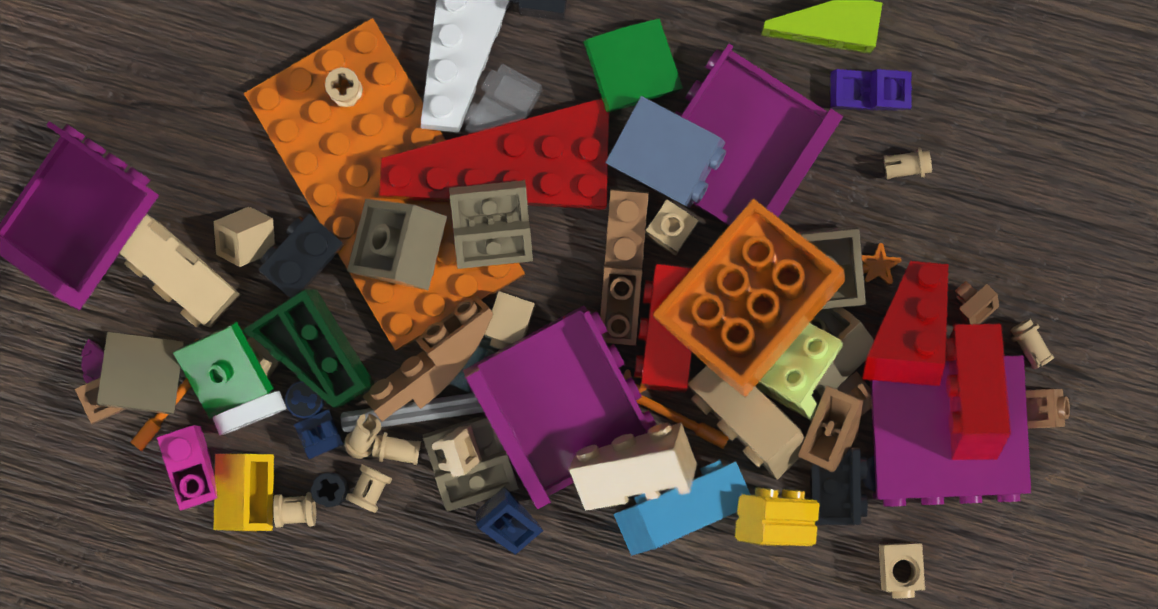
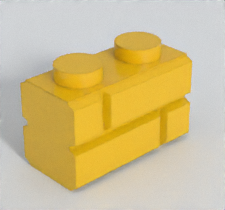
[735,488,820,546]

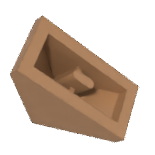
[798,386,863,472]

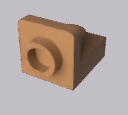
[1026,389,1070,429]

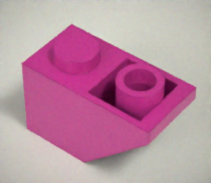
[157,425,218,511]

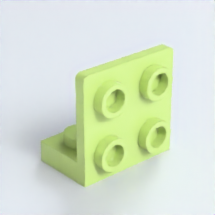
[756,323,843,420]

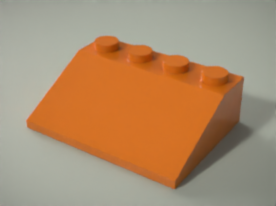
[653,199,845,397]

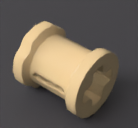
[325,67,363,107]
[345,464,392,513]
[273,492,316,528]

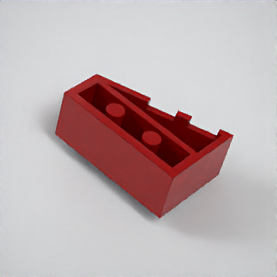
[863,261,949,386]
[634,264,693,393]
[946,324,1011,460]

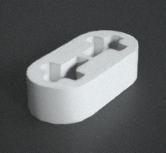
[213,391,286,436]

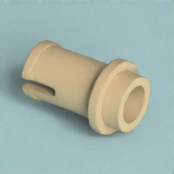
[883,148,932,180]
[1011,319,1054,370]
[344,414,381,459]
[372,432,421,465]

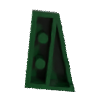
[242,289,375,408]

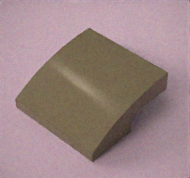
[449,180,533,269]
[97,332,184,415]
[423,414,519,512]

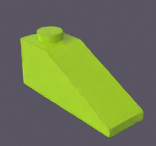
[761,0,883,54]

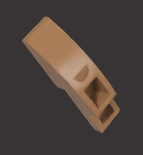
[600,189,649,345]
[362,295,493,421]

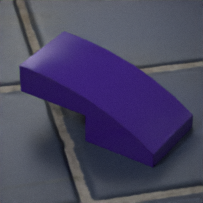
[830,69,912,110]

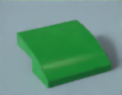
[584,18,683,112]

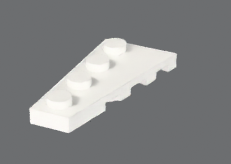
[421,0,511,133]

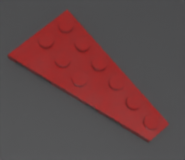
[379,98,609,209]

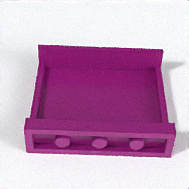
[675,43,843,227]
[0,121,159,311]
[463,305,657,509]
[870,355,1031,507]

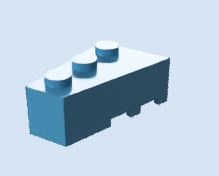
[613,460,751,556]

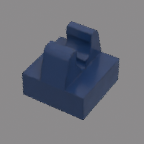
[294,409,344,459]

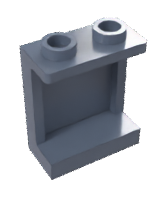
[606,96,726,208]

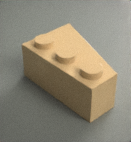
[120,214,241,328]
[688,366,805,480]
[569,423,697,511]

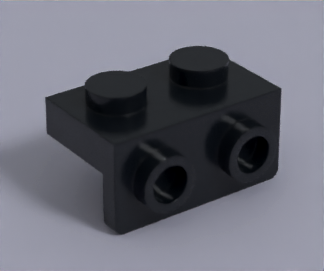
[259,213,345,298]
[810,448,868,525]

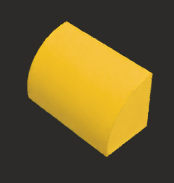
[213,454,274,531]

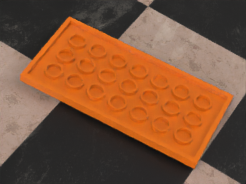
[244,18,525,351]

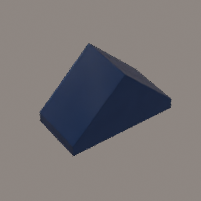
[476,486,544,555]

